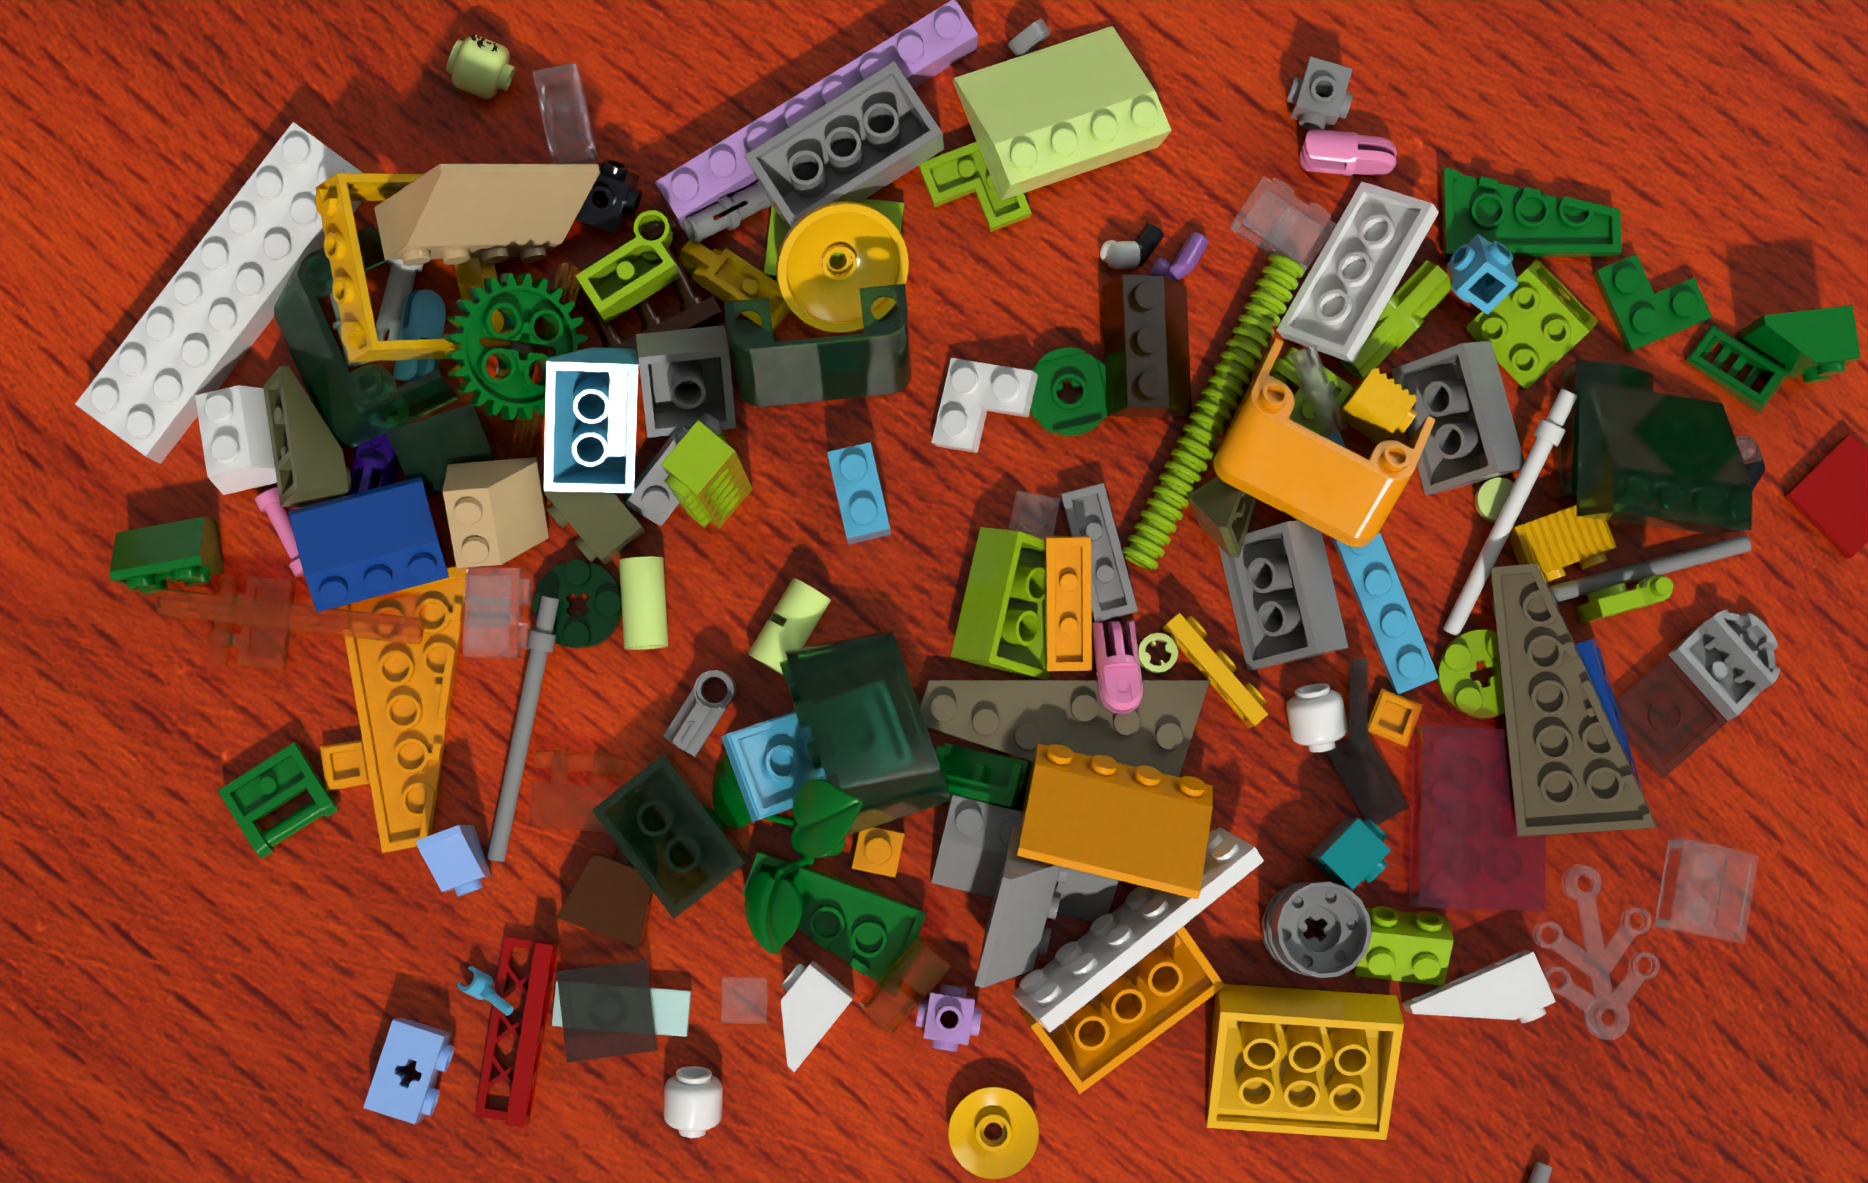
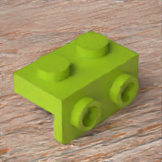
[1354,906,1454,986]

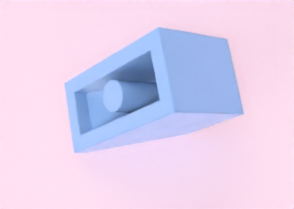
[416,825,492,897]

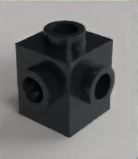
[575,159,642,234]

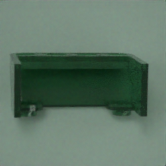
[274,224,458,448]

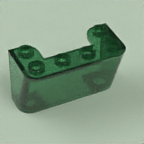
[723,284,912,407]
[779,630,951,836]

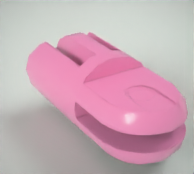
[1299,129,1397,176]
[1092,620,1143,715]

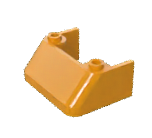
[1213,338,1436,548]

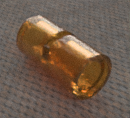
[859,935,953,1034]

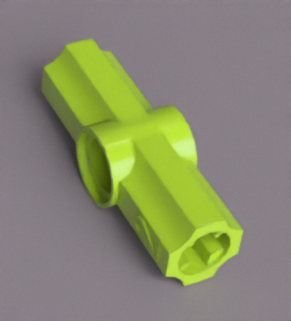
[1337,260,1452,381]

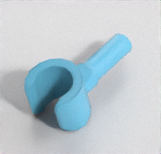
[457,966,514,1016]

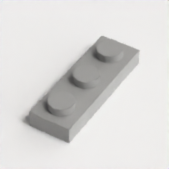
[1060,483,1138,622]

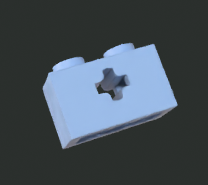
[363,1017,455,1124]

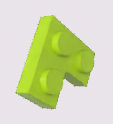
[918,141,1032,232]

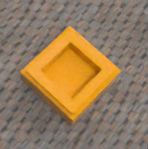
[1363,689,1423,747]
[320,739,370,791]

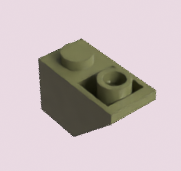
[544,491,647,565]

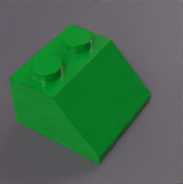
[1737,305,1861,384]

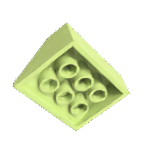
[953,26,1172,201]

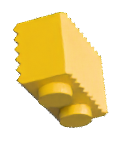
[1336,368,1418,445]
[1508,498,1617,582]

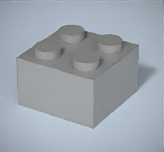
[636,325,736,438]

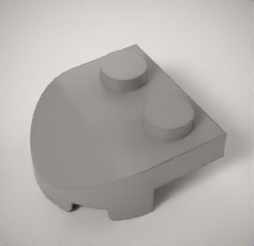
[1668,609,1780,721]

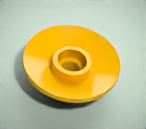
[948,1087,1039,1179]

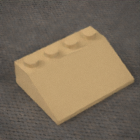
[375,164,600,266]

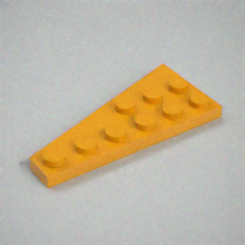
[339,566,471,853]

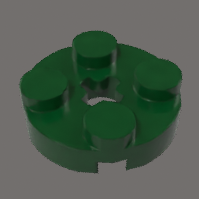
[532,559,622,649]

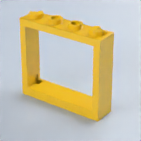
[315,173,511,363]

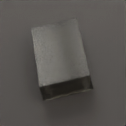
[1349,659,1368,758]
[1324,729,1409,825]

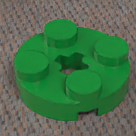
[1030,347,1107,437]

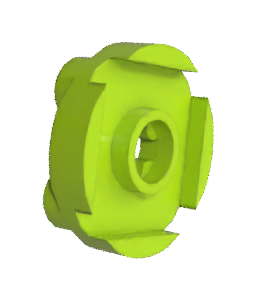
[1436,630,1505,719]

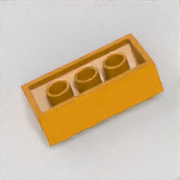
[1018,926,1225,1094]

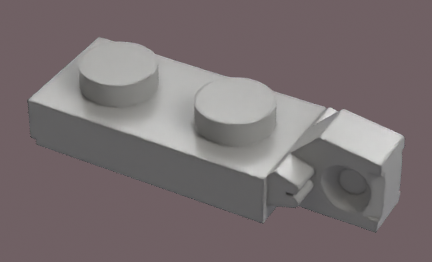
[624,412,721,526]

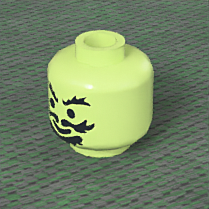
[446,34,515,99]

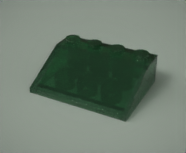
[1577,381,1752,534]

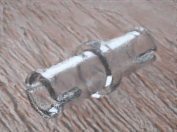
[1289,345,1348,437]

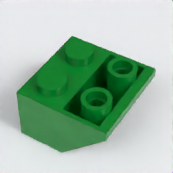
[110,516,224,595]

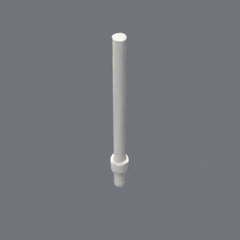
[1443,389,1578,637]

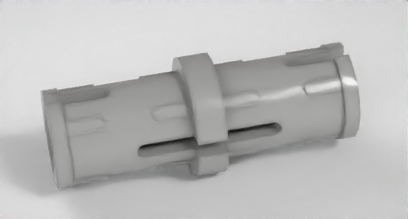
[682,182,771,244]

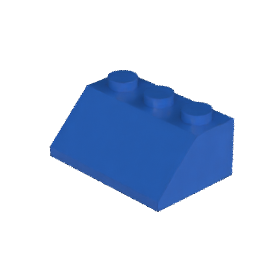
[288,476,449,612]

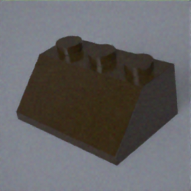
[1102,274,1192,418]

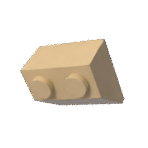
[443,457,550,568]

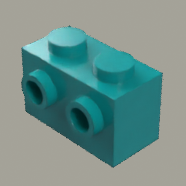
[1307,818,1391,890]

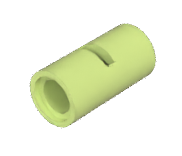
[619,556,669,650]
[747,578,831,677]

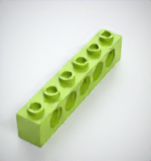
[661,420,753,529]

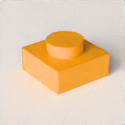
[852,825,905,878]

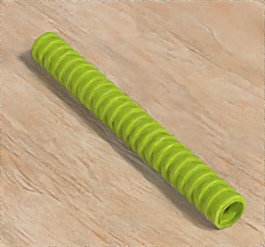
[1122,254,1305,570]

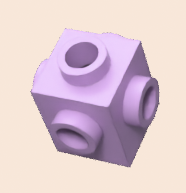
[916,984,982,1052]

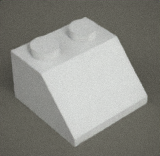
[195,385,277,495]
[781,961,855,1072]

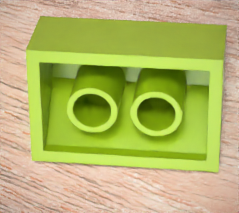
[950,527,1050,680]

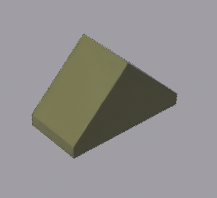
[1187,476,1257,558]

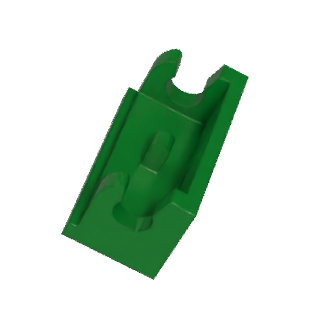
[925,743,1031,810]

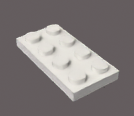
[1276,181,1439,363]

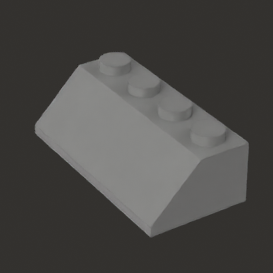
[744,61,944,231]
[931,795,1119,922]

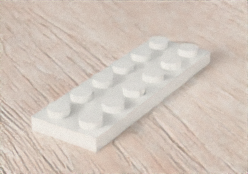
[1011,827,1264,1032]

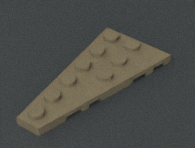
[1491,563,1658,837]

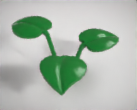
[712,753,863,954]

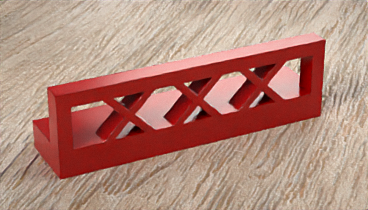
[474,936,559,1127]

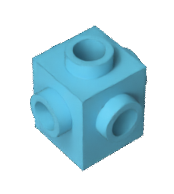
[1447,234,1519,315]

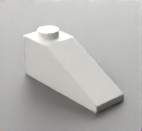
[1402,950,1556,1024]

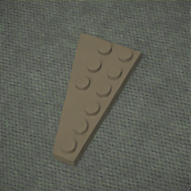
[915,680,1210,777]

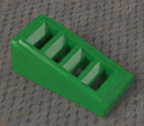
[1686,324,1788,414]

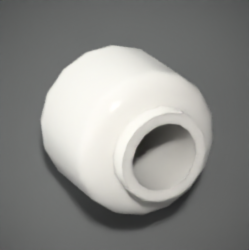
[1286,683,1348,752]
[663,1066,723,1138]

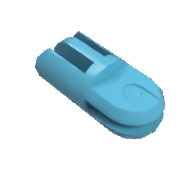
[393,289,446,388]

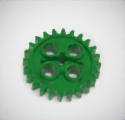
[443,273,588,420]

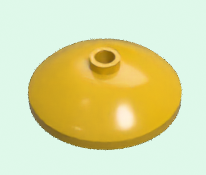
[776,201,909,333]

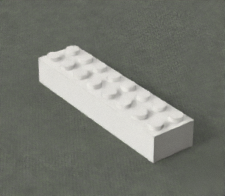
[75,122,363,464]

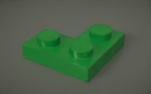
[1593,254,1712,353]

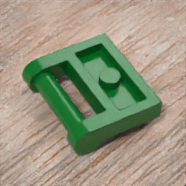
[218,742,340,859]

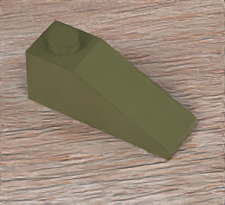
[263,365,351,508]

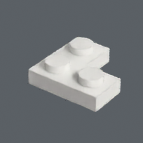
[931,358,1038,453]

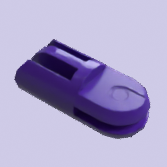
[345,424,401,496]

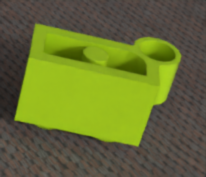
[575,210,681,324]

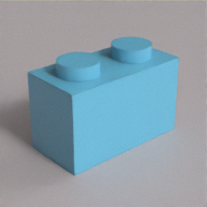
[827,442,891,545]

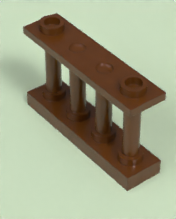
[532,219,724,364]

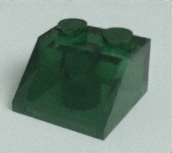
[386,405,500,497]

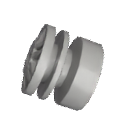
[1261,881,1372,978]

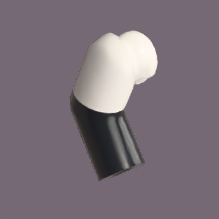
[1100,223,1164,270]

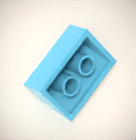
[544,347,639,493]

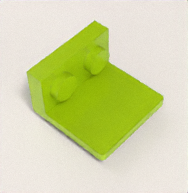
[1466,259,1598,389]

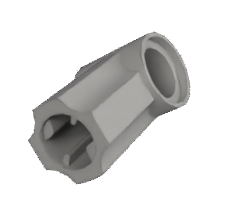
[663,670,737,757]

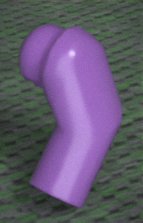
[1149,232,1209,282]

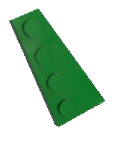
[1441,167,1622,257]
[742,849,928,997]

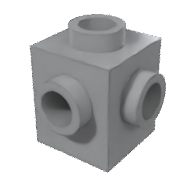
[1286,56,1353,130]

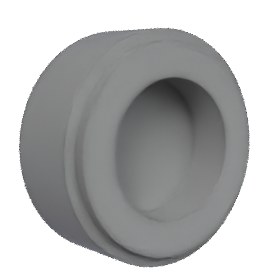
[1008,18,1051,57]

